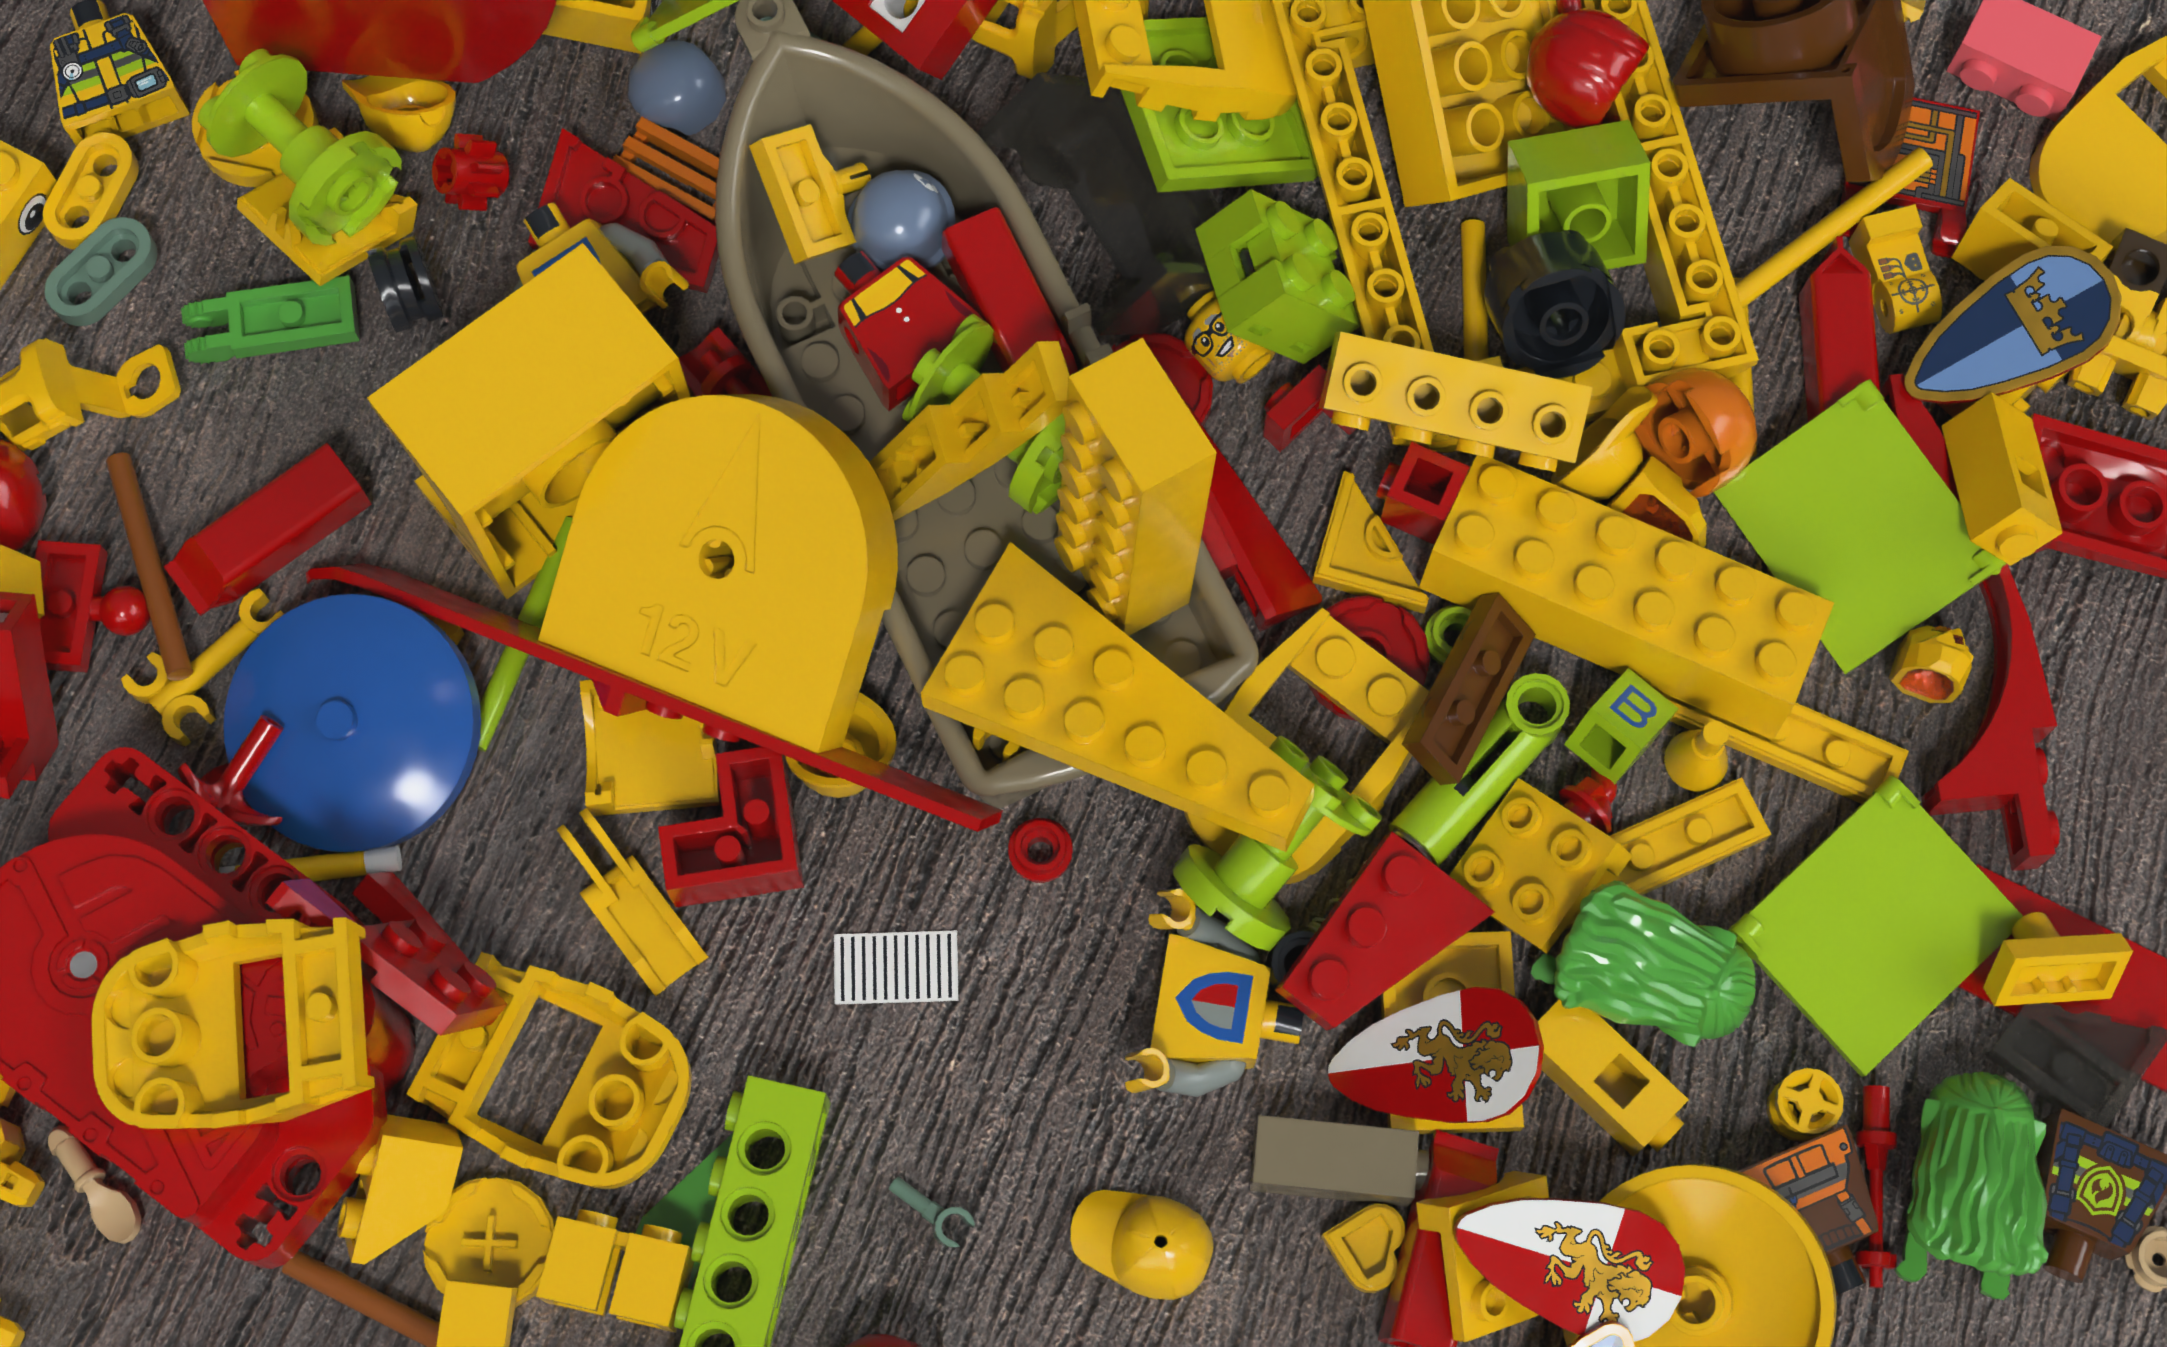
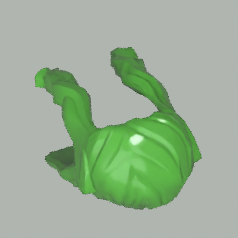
[1531,880,1756,1047]
[1894,1072,2049,1300]

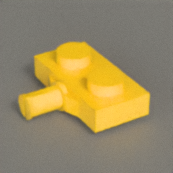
[749,124,871,264]

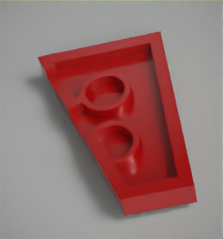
[1275,831,1495,1031]

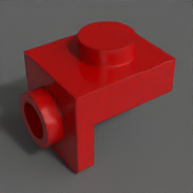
[1263,364,1356,452]

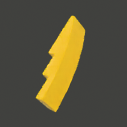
[869,341,1070,521]

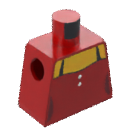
[834,251,983,412]

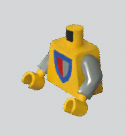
[513,203,689,314]
[1125,889,1304,1097]

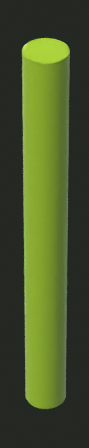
[478,516,573,752]

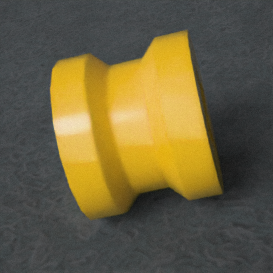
[1766,1068,1844,1142]

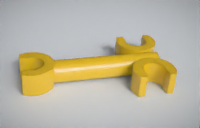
[121,588,284,747]

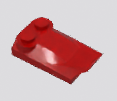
[2030,413,2167,579]

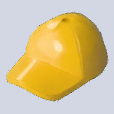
[342,75,456,152]
[1551,385,1658,501]
[1070,1190,1213,1300]

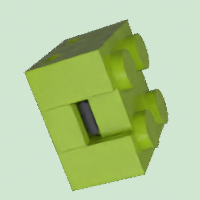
[1195,189,1360,364]

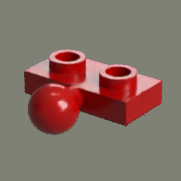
[35,540,150,673]

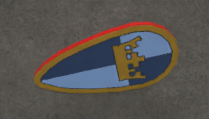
[1905,246,2122,404]

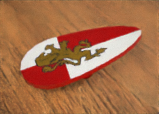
[1328,987,1544,1123]
[1453,1198,1685,1342]

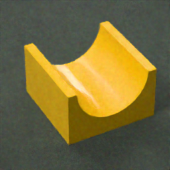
[367,243,690,599]

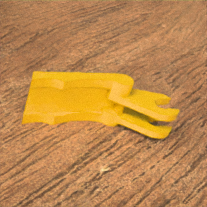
[556,808,708,996]

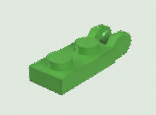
[181,275,360,364]

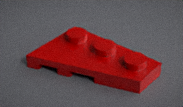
[528,128,719,294]

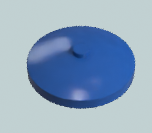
[223,594,481,852]

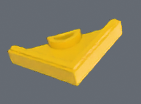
[1312,471,1429,614]

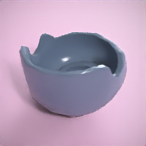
[628,40,726,135]

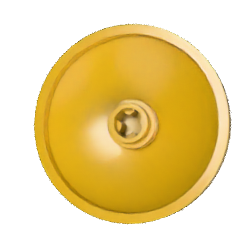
[1562,1164,1837,1347]

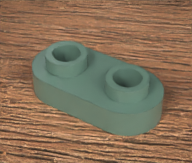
[44,217,158,326]

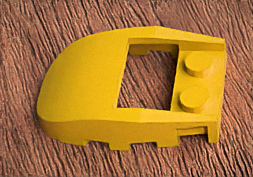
[1073,0,1297,122]
[2029,35,2167,245]
[1184,608,1429,885]
[92,917,375,1129]
[406,952,692,1189]

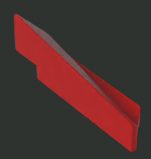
[1172,383,1322,632]

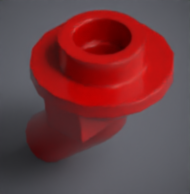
[1559,767,1617,834]

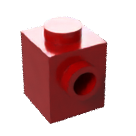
[1376,442,1470,545]

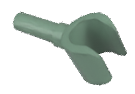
[889,1176,975,1248]

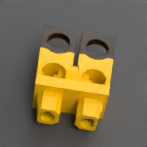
[2067,228,2167,420]

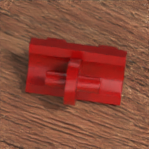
[678,327,772,397]

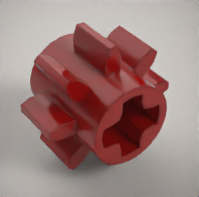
[432,133,509,211]

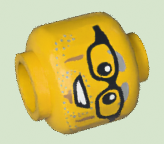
[1184,291,1276,384]

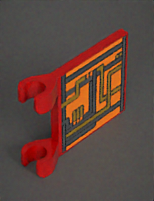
[1840,97,1980,258]

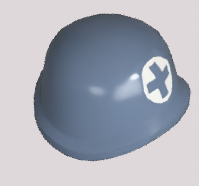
[847,170,955,272]

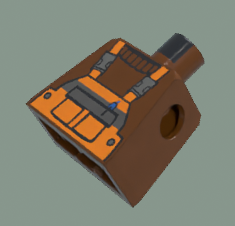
[1738,1124,1878,1296]

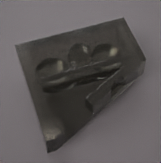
[1985,1003,2167,1128]

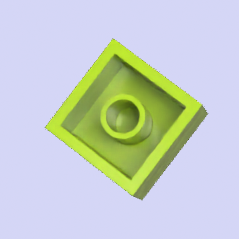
[1507,120,1651,270]

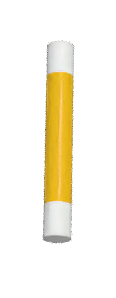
[219,845,402,882]

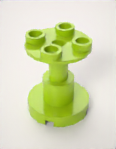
[198,48,402,246]
[902,314,1065,514]
[1172,736,1382,951]

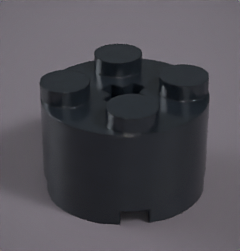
[1484,230,1626,378]

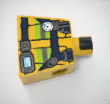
[50,0,191,146]

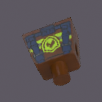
[2036,1108,2167,1283]

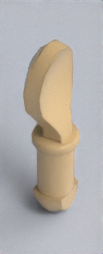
[48,1125,142,1244]

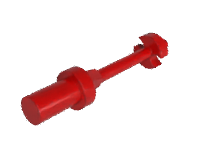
[1855,1085,1897,1288]

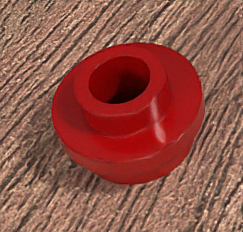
[1008,818,1073,883]

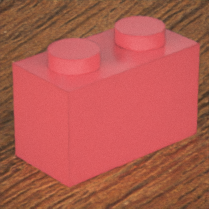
[1946,0,2102,122]

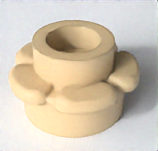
[2124,1226,2167,1293]

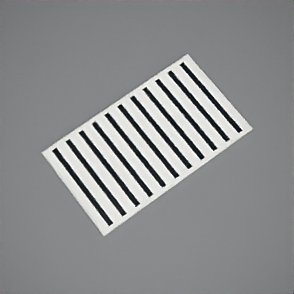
[834,930,959,1005]

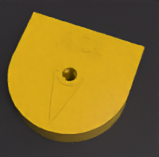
[538,394,898,754]

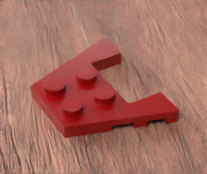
[266,872,508,1036]

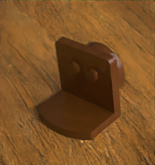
[1672,0,1915,182]

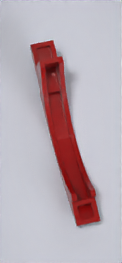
[1880,374,2060,871]

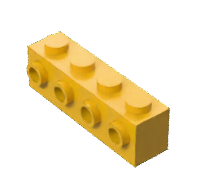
[1319,332,1593,472]

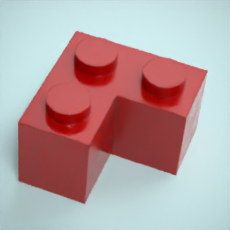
[658,747,804,908]

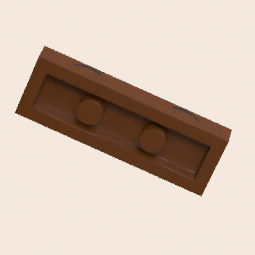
[1402,593,1536,785]

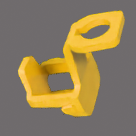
[972,0,1149,81]
[0,338,181,451]

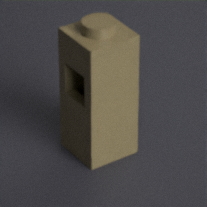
[1249,1115,1429,1207]

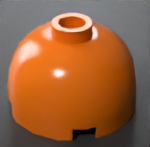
[1634,368,1757,498]

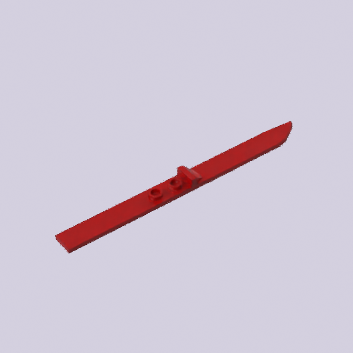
[306,563,1003,832]

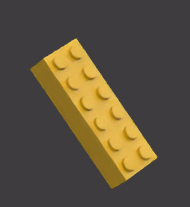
[1054,338,1217,636]
[1419,455,1834,740]

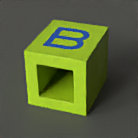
[1564,668,1679,785]

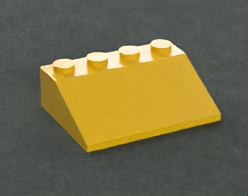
[1363,0,1574,207]

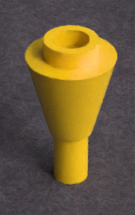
[1664,720,1729,792]

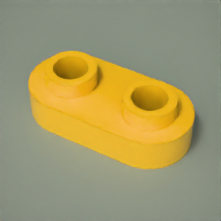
[43,132,139,250]

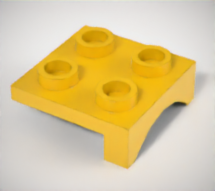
[237,127,418,286]
[580,680,720,816]
[1449,778,1632,954]
[1416,1171,1549,1342]

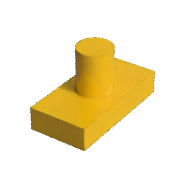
[1983,912,2133,1006]

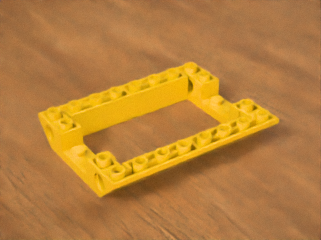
[1270,0,1759,453]

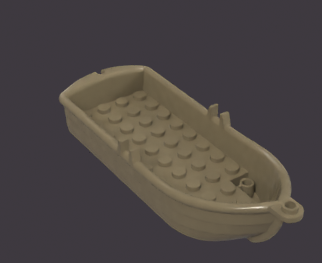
[715,0,1259,808]

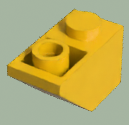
[337,1114,463,1265]

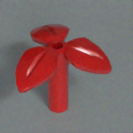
[177,715,284,827]

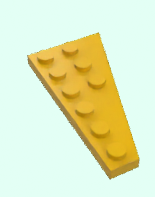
[920,542,1314,852]

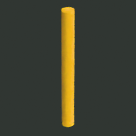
[1735,147,1933,308]
[1461,219,1489,361]

